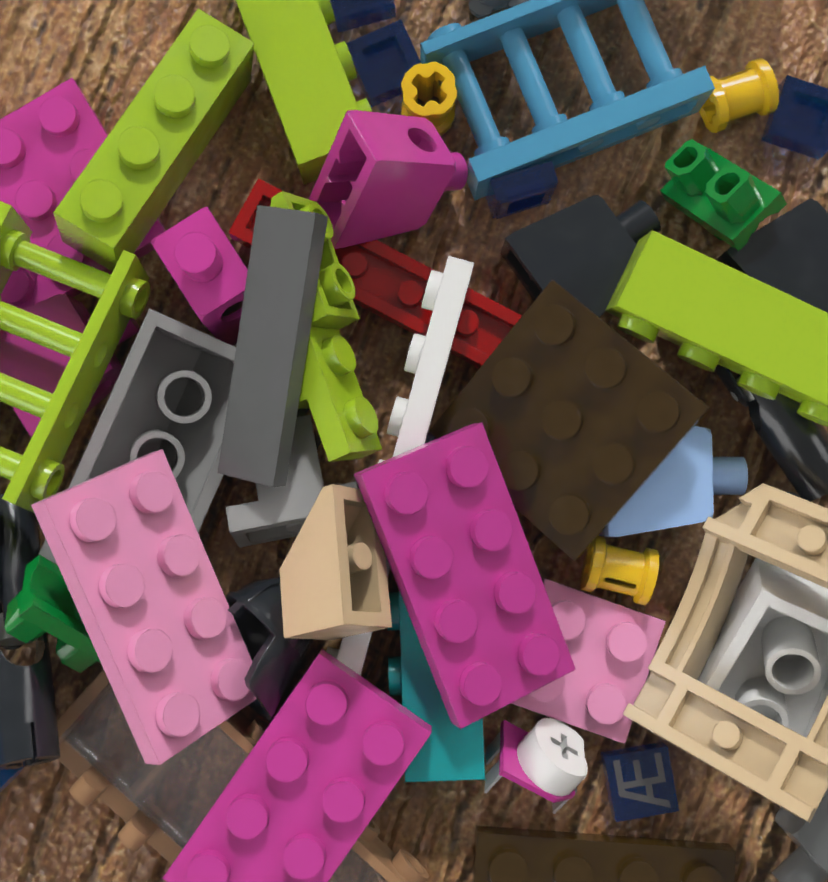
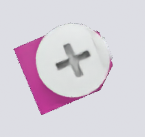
[484,718,588,814]

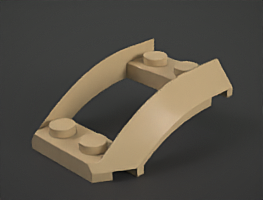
[623,483,828,823]

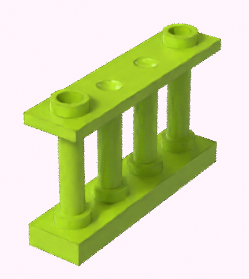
[0,201,150,513]

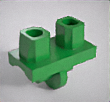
[659,139,787,251]
[4,555,101,673]

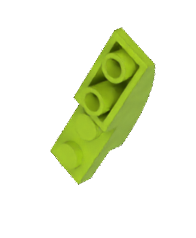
[270,191,382,462]

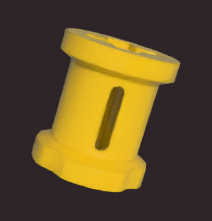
[699,58,779,133]
[401,62,457,136]
[581,536,659,606]

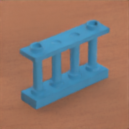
[420,0,715,201]

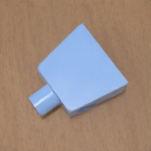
[598,426,748,537]

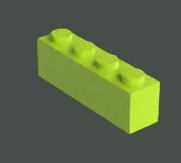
[235,0,372,184]
[53,8,254,271]
[605,230,828,427]

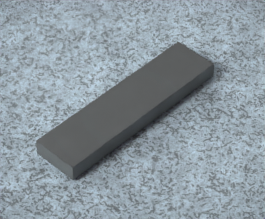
[218,205,328,487]

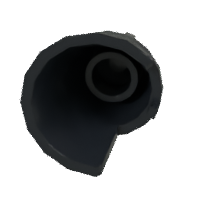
[225,576,314,721]

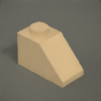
[279,484,392,640]

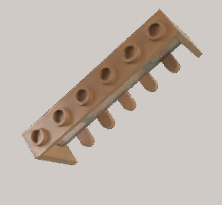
[57,669,429,882]

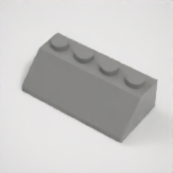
[39,308,236,564]

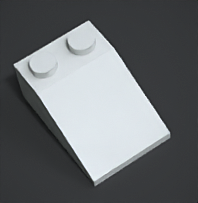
[698,558,828,738]

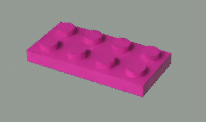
[354,423,576,729]
[163,649,432,882]

